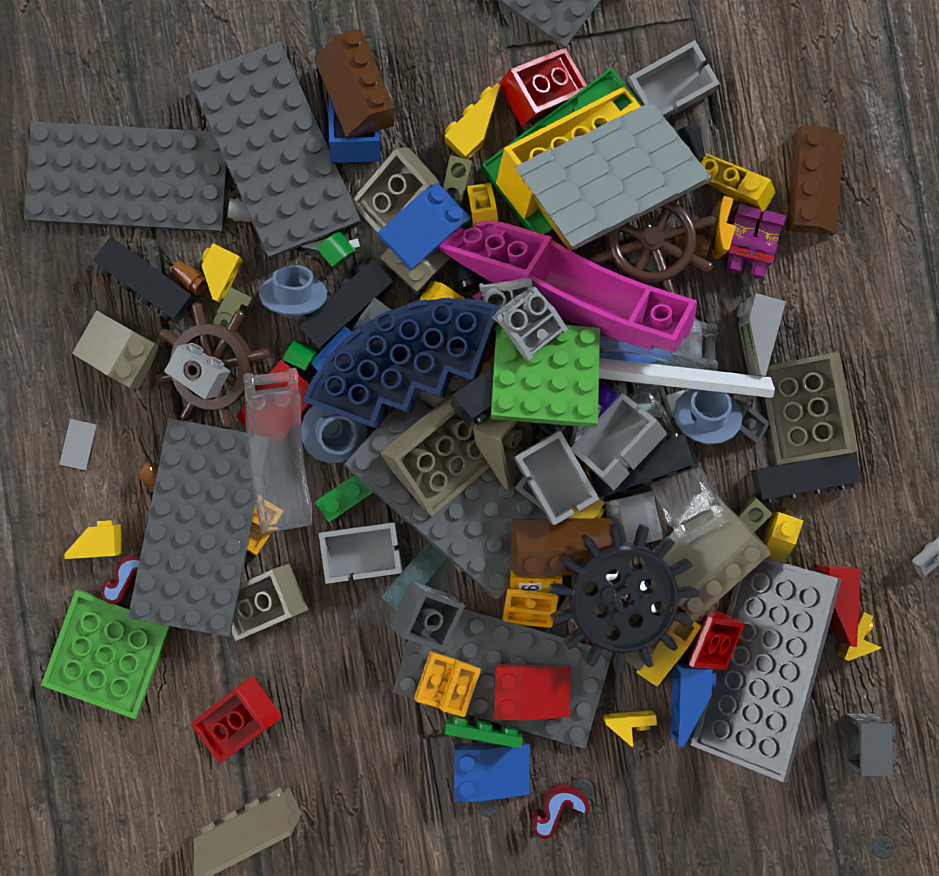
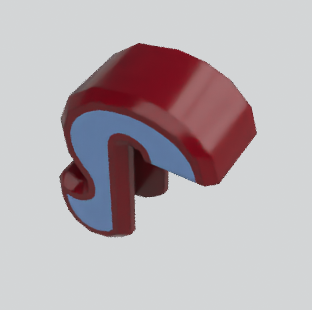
[101,554,141,604]
[531,782,590,839]

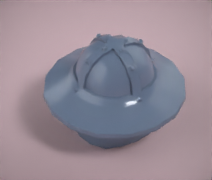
[259,265,327,320]
[673,389,743,445]
[301,405,367,463]

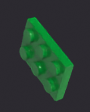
[445,714,523,749]

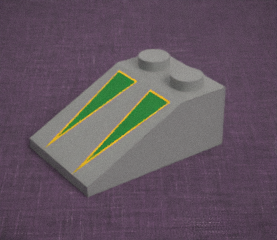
[737,293,786,376]

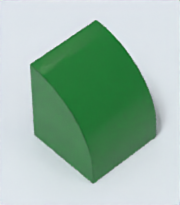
[316,232,356,270]
[282,340,319,373]

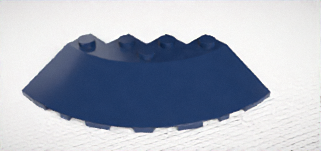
[303,298,500,429]

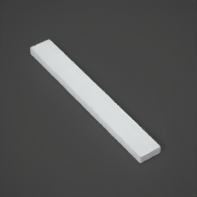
[599,358,775,398]

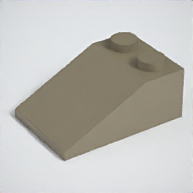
[352,148,441,232]
[380,248,453,296]
[72,310,162,390]
[473,413,534,490]
[231,564,308,641]

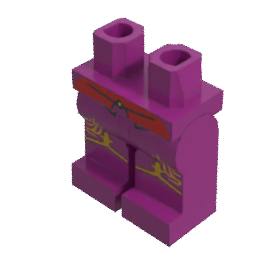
[724,204,786,279]

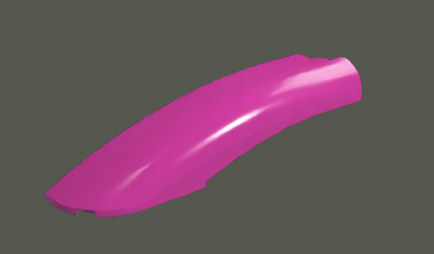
[439,221,697,353]

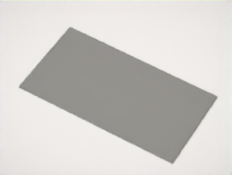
[59,419,96,470]

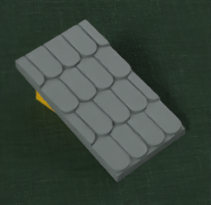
[515,103,712,251]

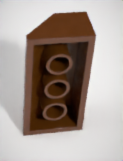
[314,29,395,139]
[786,125,844,235]
[510,518,617,577]

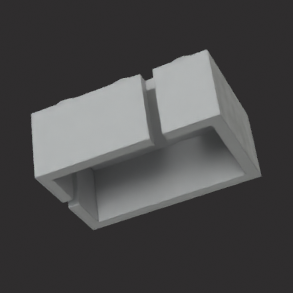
[626,40,720,119]
[571,393,667,490]
[513,431,599,525]
[319,521,403,584]

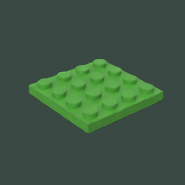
[491,322,600,428]
[41,589,171,719]

